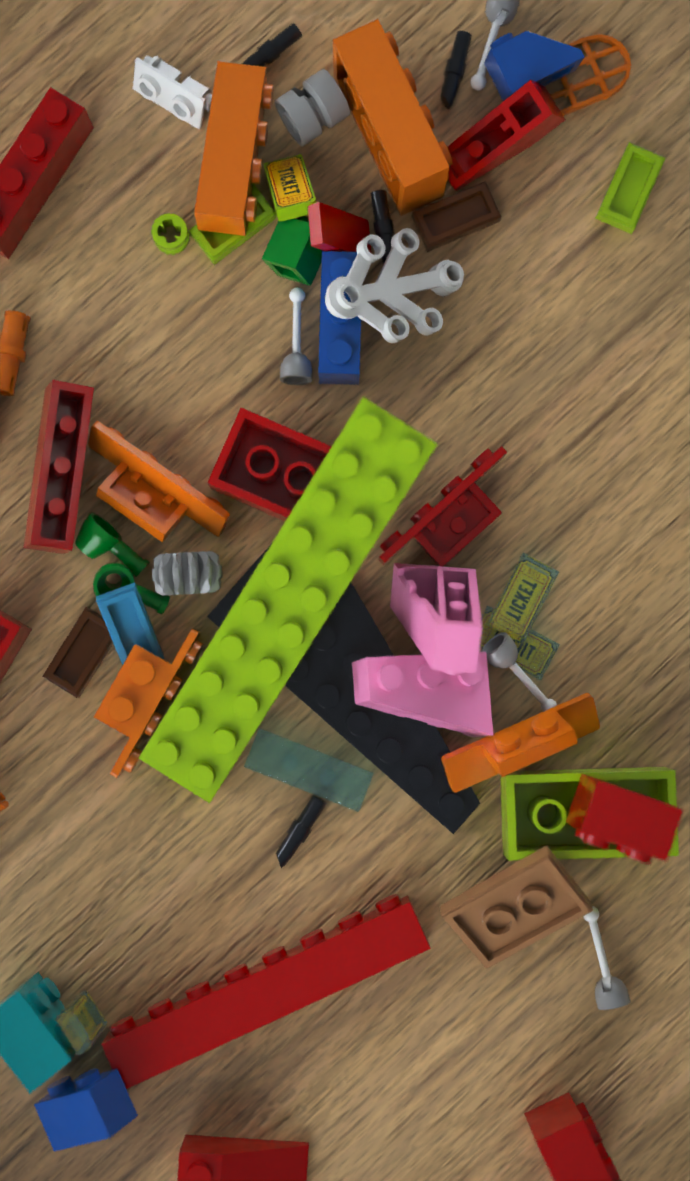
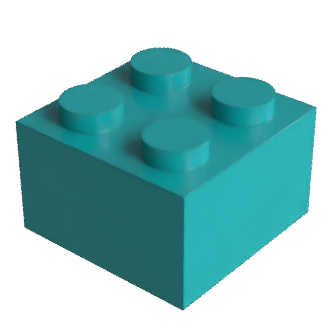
[0,972,78,1094]

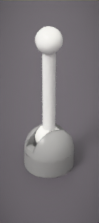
[470,0,520,91]
[280,287,312,385]
[481,632,557,711]
[583,906,631,1010]

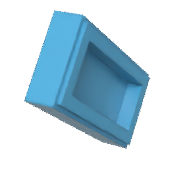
[96,582,164,665]

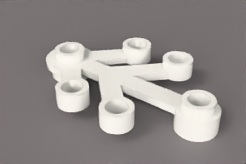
[325,228,464,344]

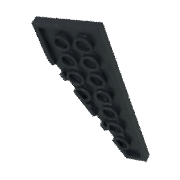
[207,545,480,834]

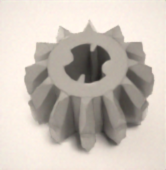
[152,551,222,596]

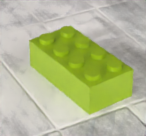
[500,767,679,861]

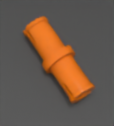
[0,310,31,396]

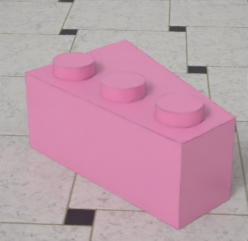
[390,563,482,675]
[352,652,494,738]

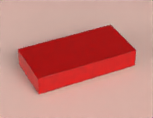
[308,202,372,254]

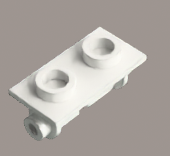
[133,55,212,129]

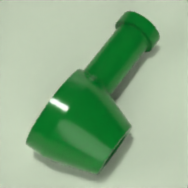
[75,512,150,577]
[93,563,170,615]

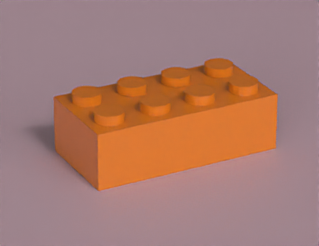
[333,19,452,216]

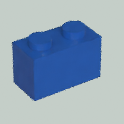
[34,1068,138,1151]

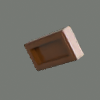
[412,181,502,252]
[42,607,113,698]

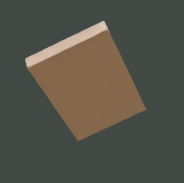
[440,845,593,969]

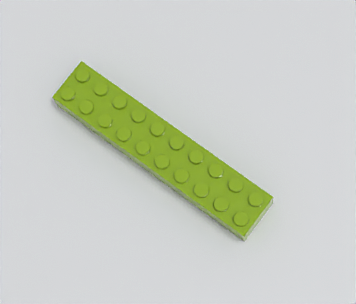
[139,397,438,804]

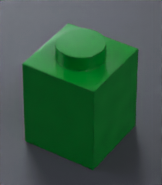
[262,216,323,286]

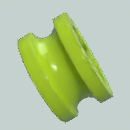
[151,213,190,255]

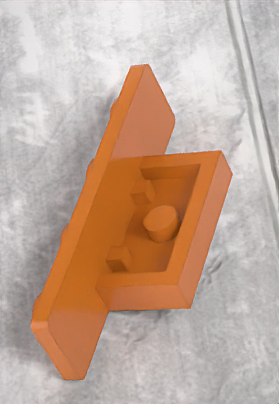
[88,421,230,542]
[94,628,204,778]
[441,693,600,793]

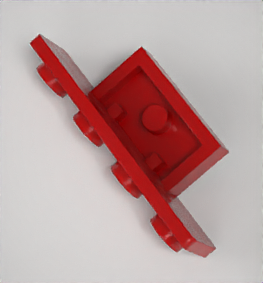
[378,446,507,567]

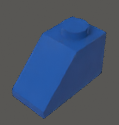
[484,31,585,101]

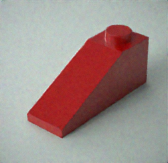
[447,80,566,191]
[177,1134,309,1181]

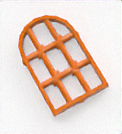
[550,34,631,116]

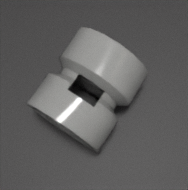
[274,69,350,146]

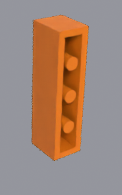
[194,61,274,236]

